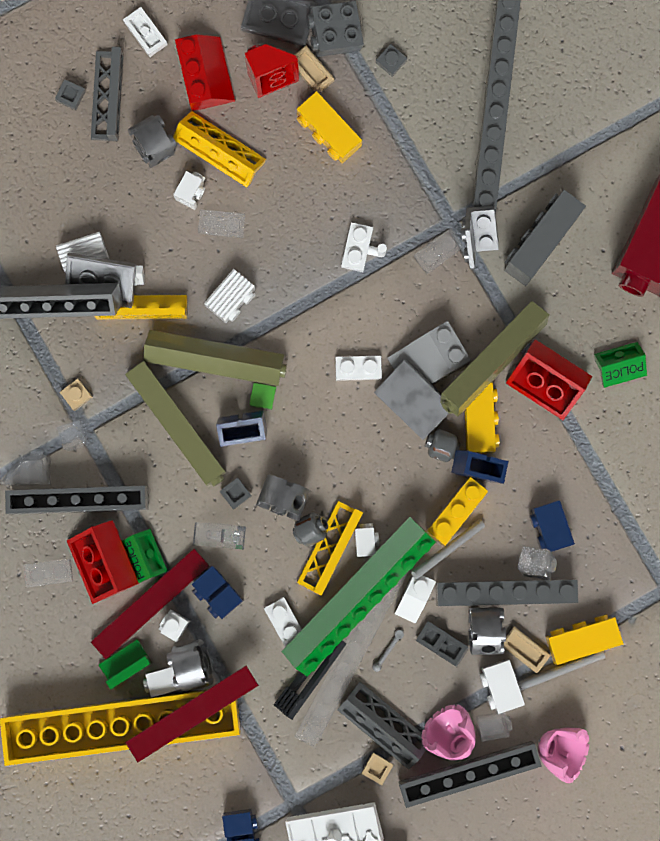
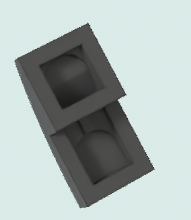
[416,621,469,667]

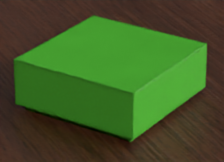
[250,383,276,410]

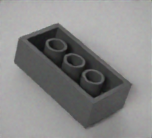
[504,190,586,287]

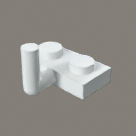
[341,222,387,272]

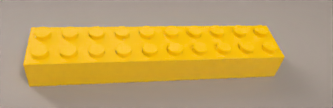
[0,689,241,766]

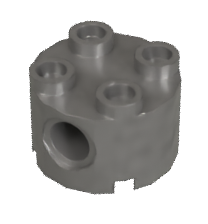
[128,115,177,168]
[256,475,310,521]
[469,608,506,655]
[167,640,213,692]

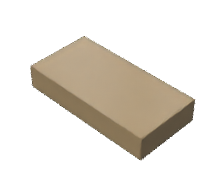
[294,46,334,93]
[504,626,551,673]

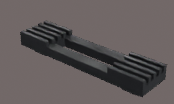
[274,640,347,720]

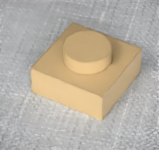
[60,379,93,411]
[361,752,393,785]

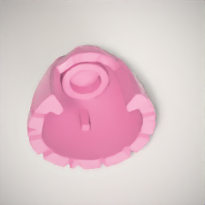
[421,705,476,761]
[538,728,589,783]

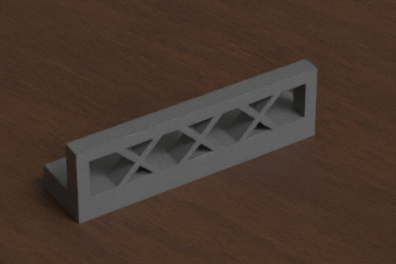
[91,47,124,141]
[337,682,426,770]

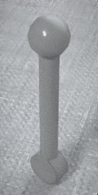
[372,630,404,672]

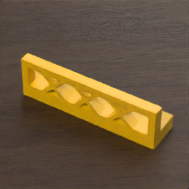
[173,111,266,187]
[94,295,187,319]
[297,501,363,596]

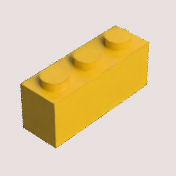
[296,91,362,163]
[464,383,500,454]
[426,477,488,546]
[545,614,624,665]

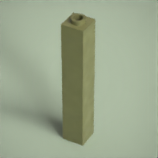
[440,301,549,417]
[144,330,287,386]
[125,361,226,487]

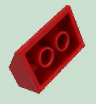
[175,34,235,111]
[244,44,299,98]
[506,339,593,420]
[67,520,139,604]

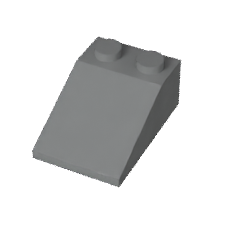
[387,321,471,385]

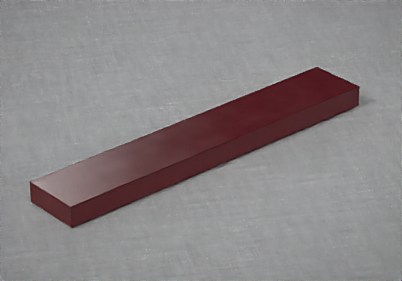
[91,549,210,659]
[125,665,259,763]

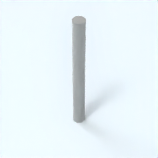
[411,520,485,579]
[517,651,605,691]

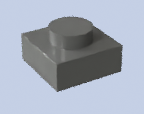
[376,44,407,77]
[55,79,86,111]
[219,477,252,510]

